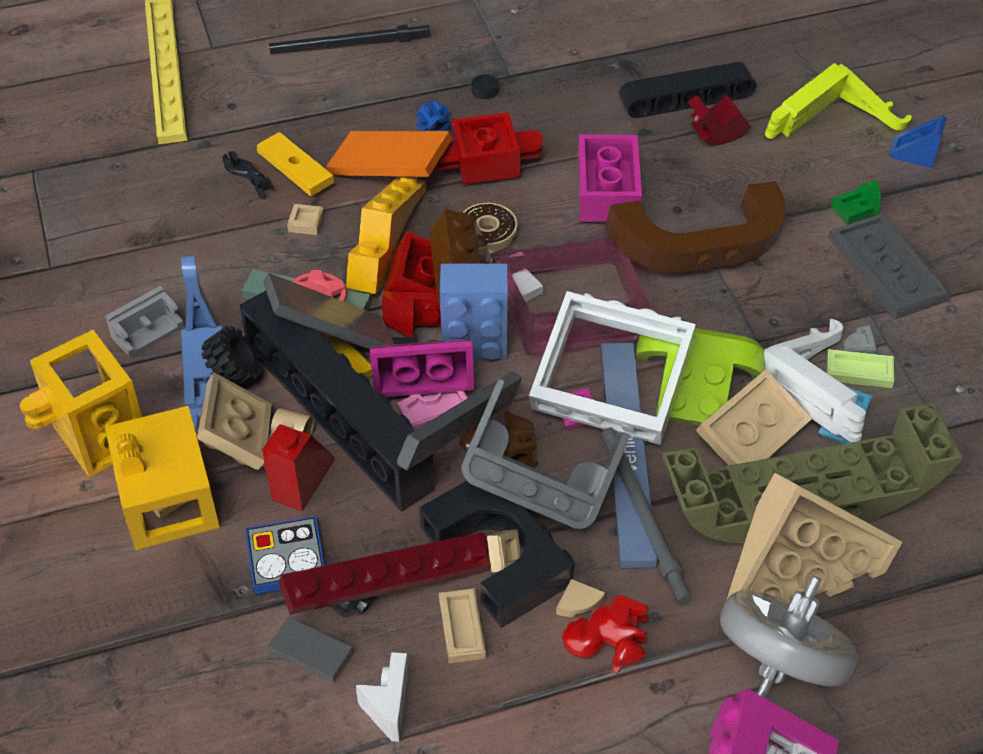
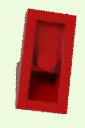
[382,291,441,338]

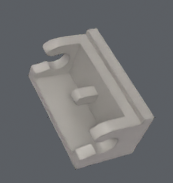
[105,286,184,357]

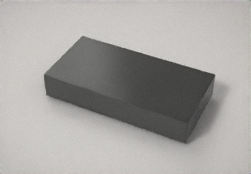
[268,616,353,683]

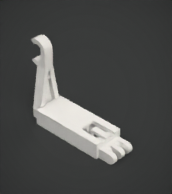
[764,319,866,442]

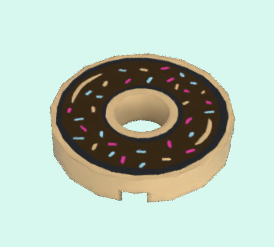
[463,203,518,252]

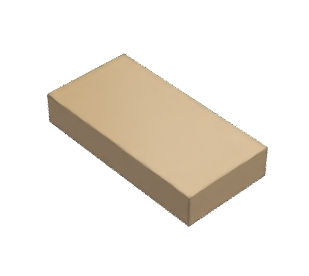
[439,588,486,664]

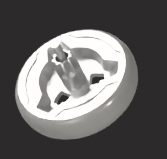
[720,575,859,698]

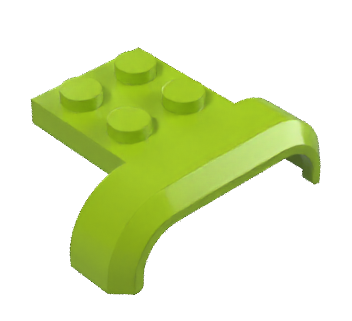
[635,328,765,426]

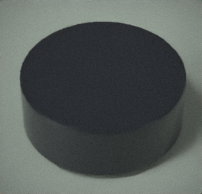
[471,74,499,99]

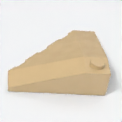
[727,473,902,602]

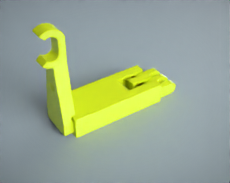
[765,63,912,139]

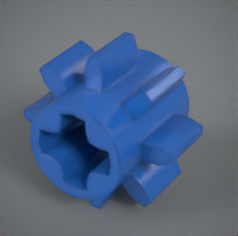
[415,100,452,131]

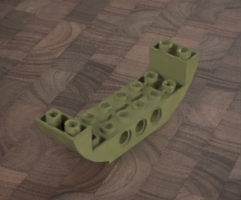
[662,403,963,546]

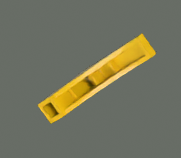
[346,177,427,294]

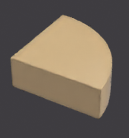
[556,579,605,617]

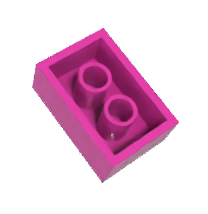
[577,134,642,222]

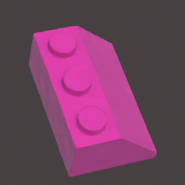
[370,339,475,397]

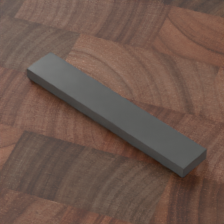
[397,371,522,470]

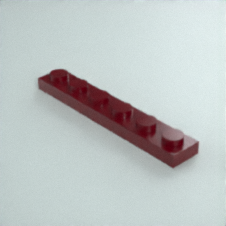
[278,532,491,615]

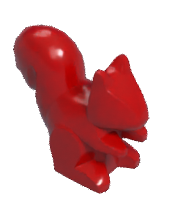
[562,595,649,673]

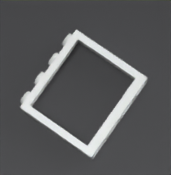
[529,291,696,445]

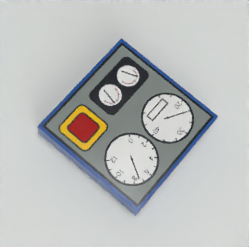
[245,516,324,594]

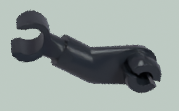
[222,151,274,198]

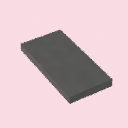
[829,213,950,320]
[263,273,394,350]

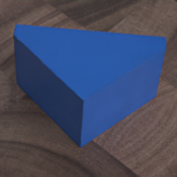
[889,115,947,168]

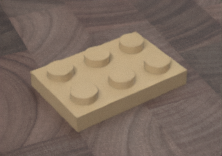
[696,369,812,466]
[197,373,272,470]

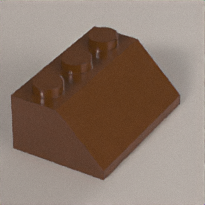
[429,209,491,303]

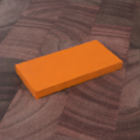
[325,131,452,177]

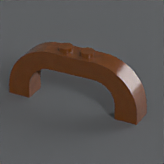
[604,181,786,273]

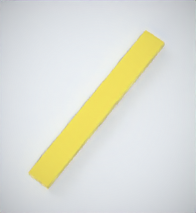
[145,0,187,144]

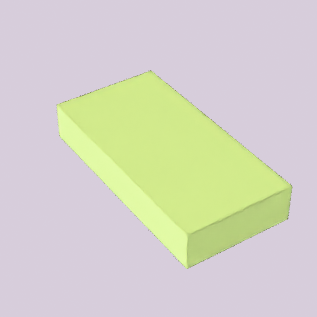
[826,349,894,388]

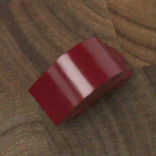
[688,95,751,146]

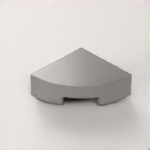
[842,325,877,354]

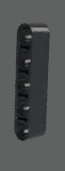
[619,62,757,118]

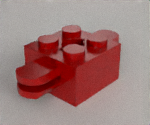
[433,112,543,184]

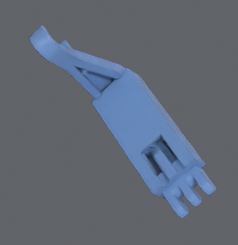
[181,256,222,433]

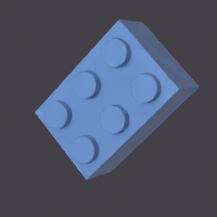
[440,264,508,360]

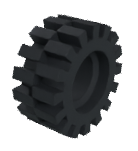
[201,326,263,387]

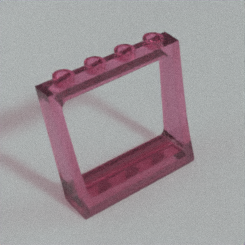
[491,238,651,355]

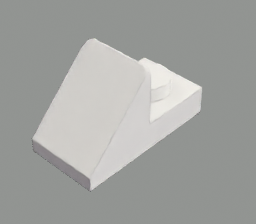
[356,652,408,742]

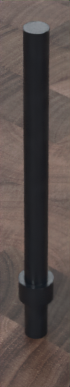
[269,25,430,54]

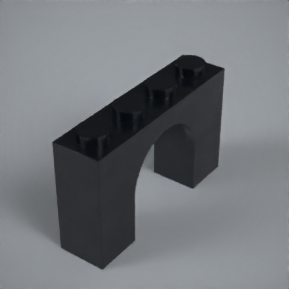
[419,481,575,628]

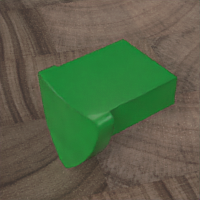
[831,180,881,225]

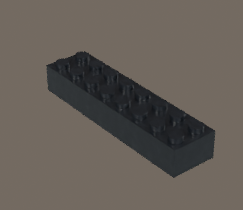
[239,290,435,512]

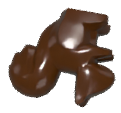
[459,411,538,467]

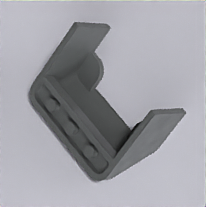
[461,378,630,529]

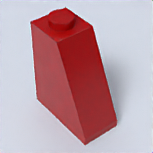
[262,424,334,511]

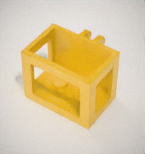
[19,330,142,478]
[105,406,220,550]

